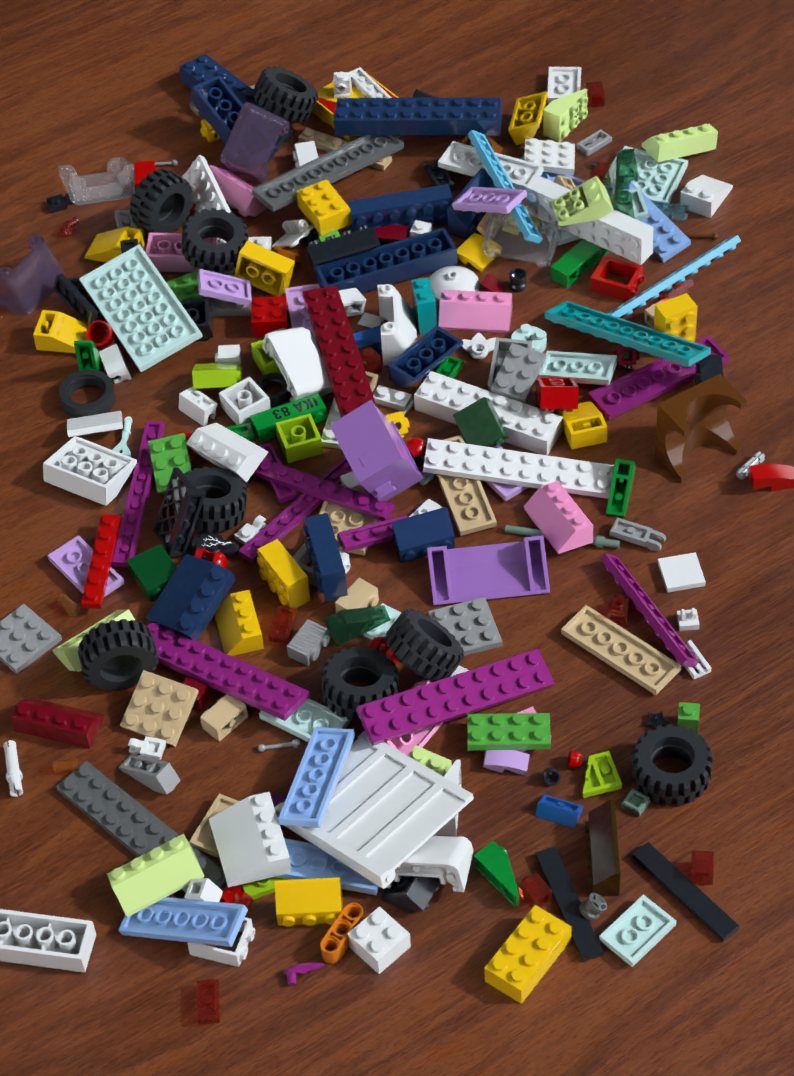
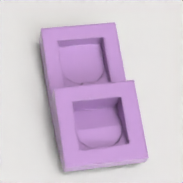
[483,750,530,775]

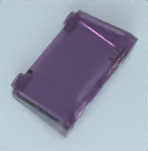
[221,102,290,184]
[0,233,65,315]

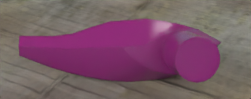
[283,963,325,986]

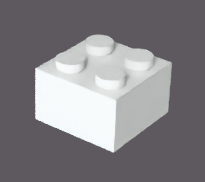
[219,377,271,425]
[348,907,411,974]

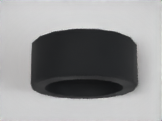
[256,373,291,407]

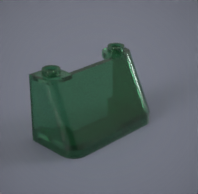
[603,149,638,219]

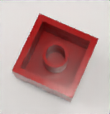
[251,296,289,338]

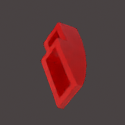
[748,464,794,492]

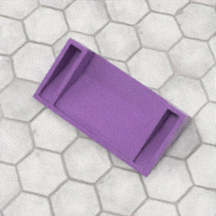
[427,535,550,606]

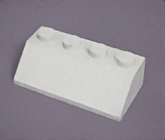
[186,423,268,482]

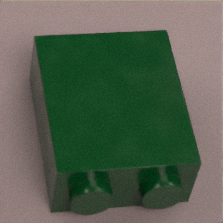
[453,397,509,447]
[127,544,177,602]

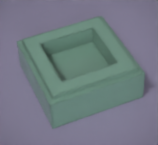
[621,788,650,817]

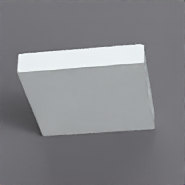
[658,552,706,593]

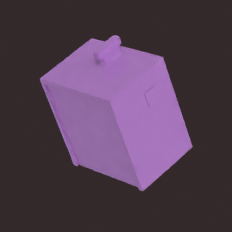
[329,400,424,501]

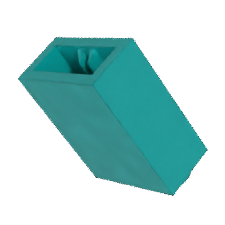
[411,277,437,335]

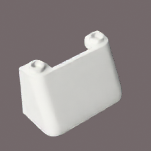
[377,284,417,366]
[262,327,332,402]
[386,836,473,892]

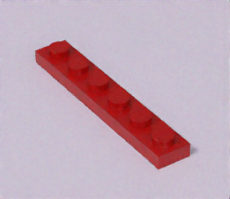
[81,514,121,609]

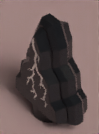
[192,531,239,560]

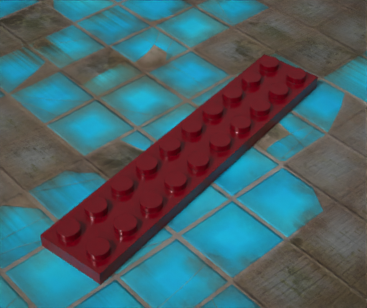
[302,285,377,418]

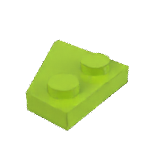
[583,751,622,798]

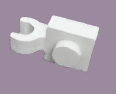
[234,515,267,545]
[128,736,166,760]

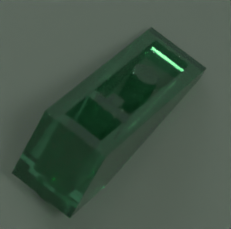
[324,605,391,646]

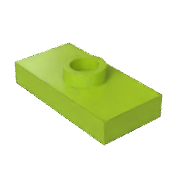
[241,877,286,900]

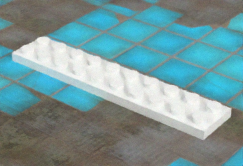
[423,438,614,499]

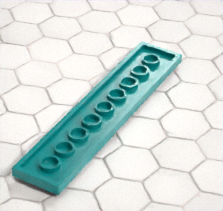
[544,301,711,367]

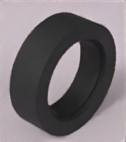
[59,370,116,418]

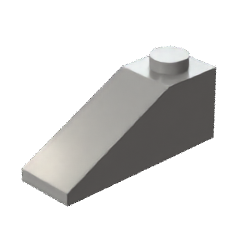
[119,754,181,795]

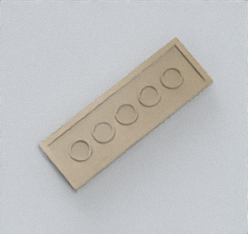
[436,435,497,536]
[561,605,681,695]

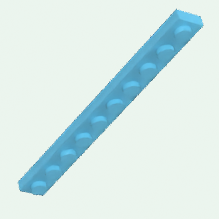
[468,130,543,244]
[607,235,741,317]

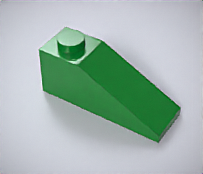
[74,341,102,371]
[606,459,636,517]
[474,841,520,909]

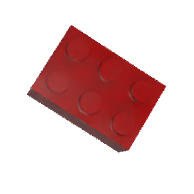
[535,377,579,412]

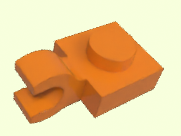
[273,246,303,263]

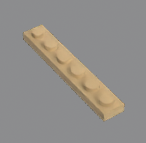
[298,127,392,171]

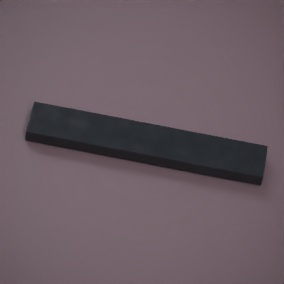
[632,842,739,942]
[535,846,603,962]

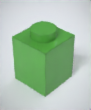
[677,702,700,735]

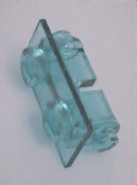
[654,201,689,222]

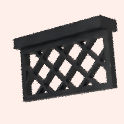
[53,274,106,327]
[153,467,206,557]

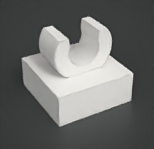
[676,608,699,631]

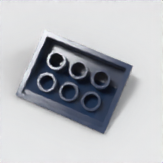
[145,554,236,641]

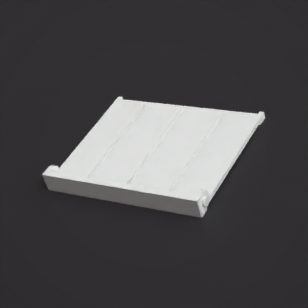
[275,731,474,889]

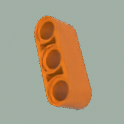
[320,903,364,964]

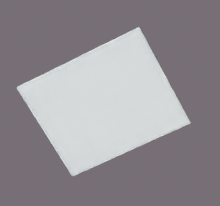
[358,312,382,328]

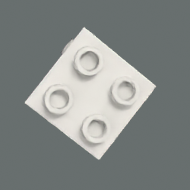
[272,219,315,248]

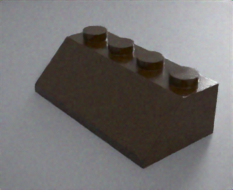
[584,800,620,897]

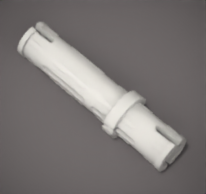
[3,740,23,797]

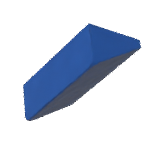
[535,794,583,828]

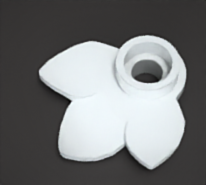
[462,333,496,359]

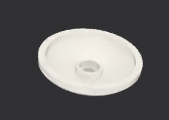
[429,266,479,303]

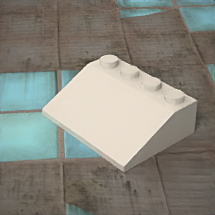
[43,436,137,506]
[209,792,291,887]

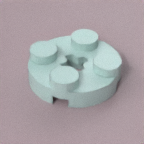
[511,324,547,353]

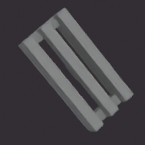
[576,129,612,156]

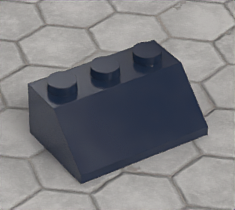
[391,507,455,563]

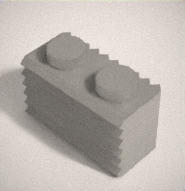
[287,619,330,666]

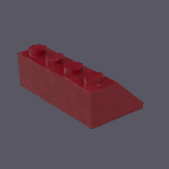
[11,697,105,749]

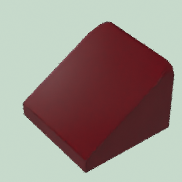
[481,273,505,293]

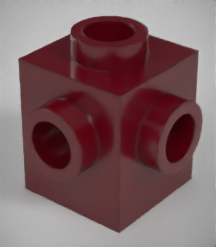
[613,344,639,368]

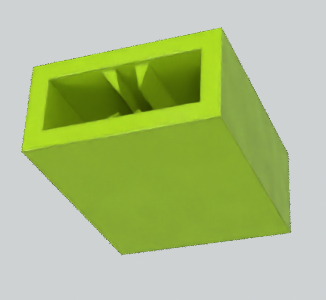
[192,362,242,389]

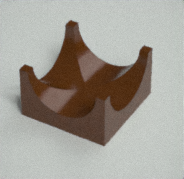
[655,374,747,483]

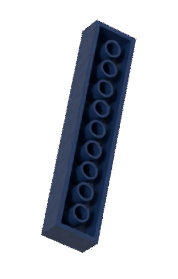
[333,97,503,135]

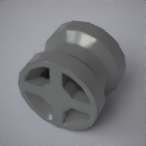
[579,893,607,921]

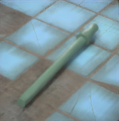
[505,525,620,548]

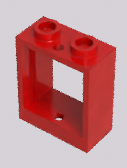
[590,255,645,301]

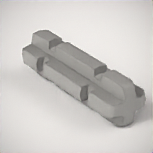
[736,451,765,480]

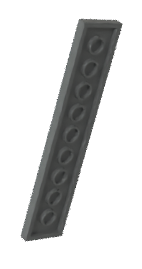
[252,135,404,212]
[56,761,227,895]

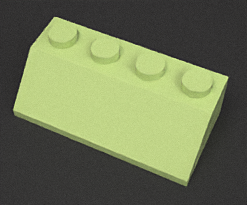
[642,124,718,162]
[52,609,135,672]
[107,834,205,917]

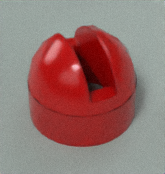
[568,751,583,768]

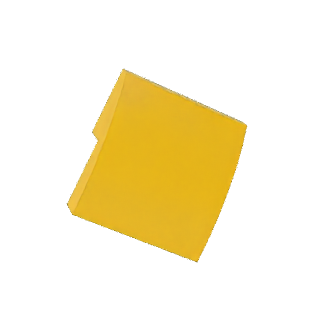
[457,233,503,272]

